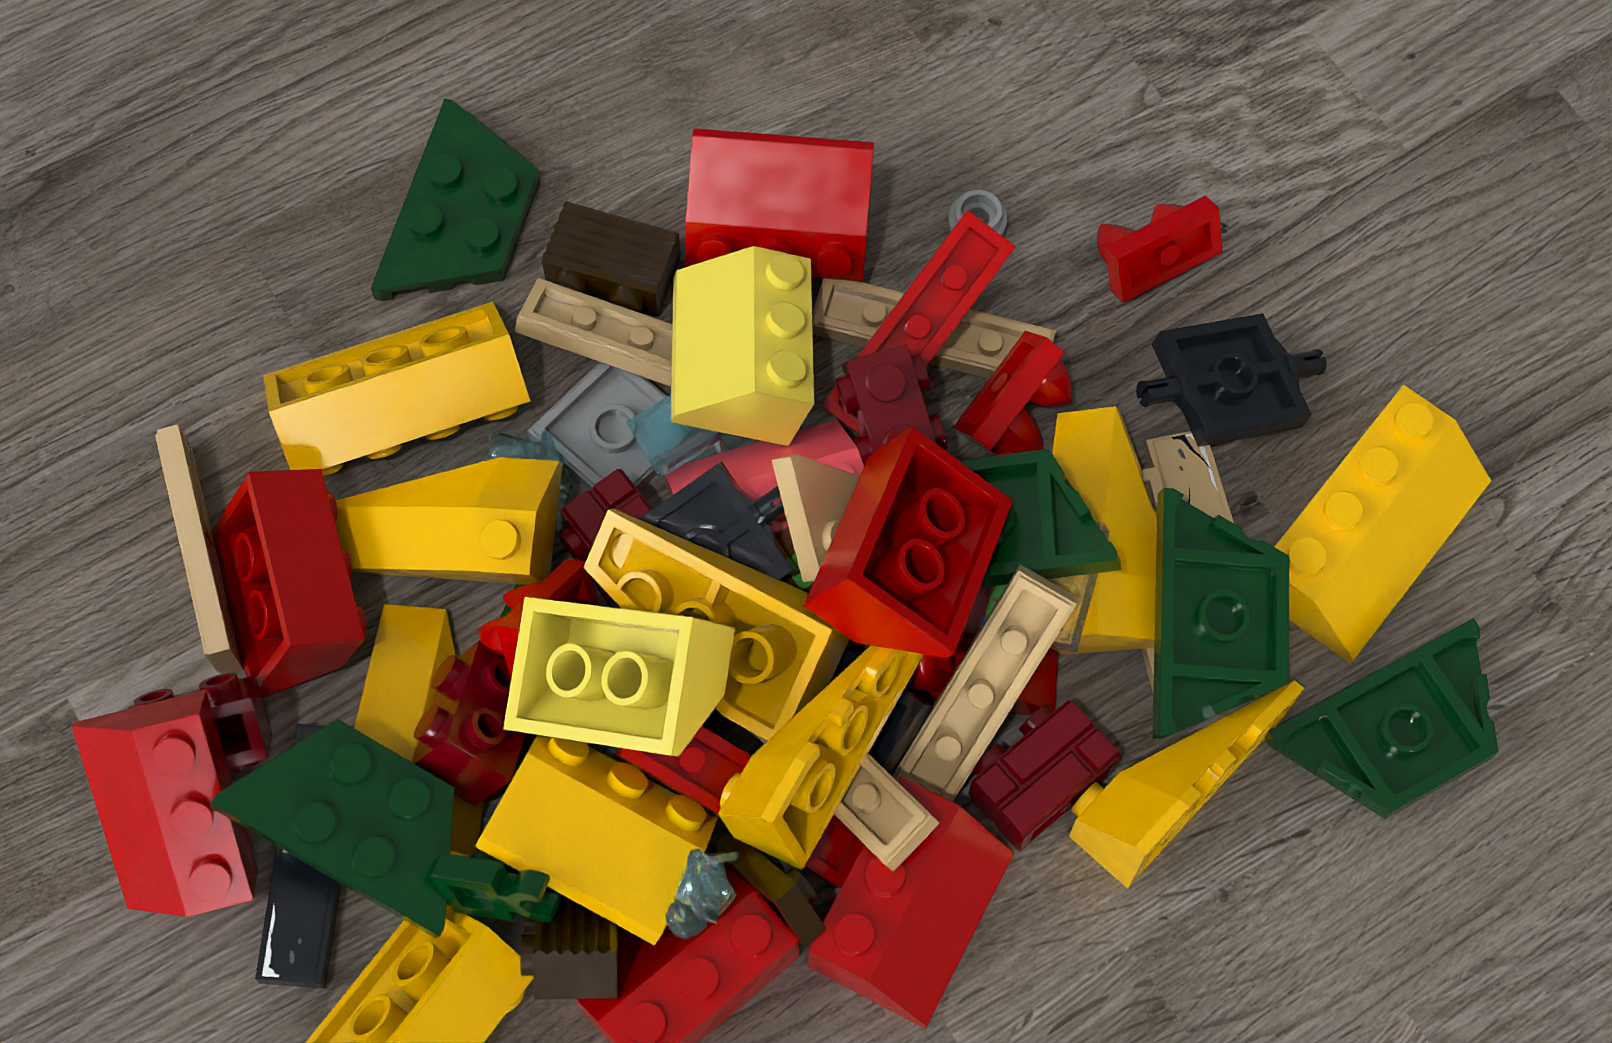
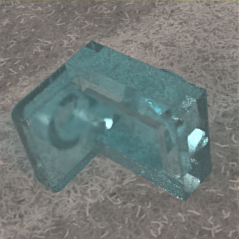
[626,395,730,478]

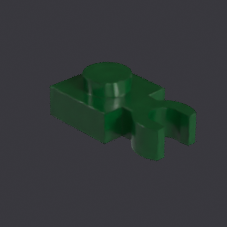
[431,853,561,922]

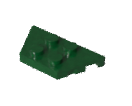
[371,98,540,301]
[960,449,1122,588]
[1152,488,1289,739]
[1264,618,1499,819]
[209,719,454,938]

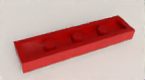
[820,210,1016,436]
[615,726,864,889]

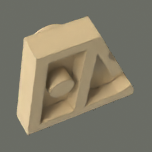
[771,455,860,582]

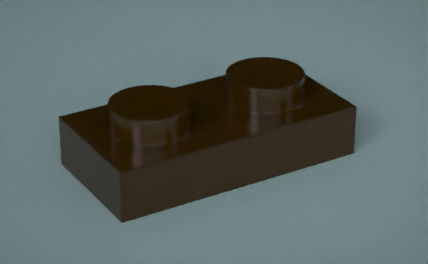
[712,831,826,946]

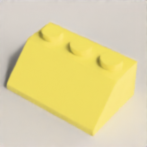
[671,246,814,446]
[503,597,735,756]

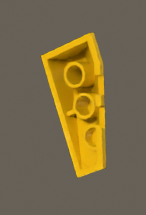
[1047,406,1157,655]
[336,457,562,585]
[583,509,850,741]
[354,604,486,857]
[718,646,924,870]
[1069,680,1304,889]

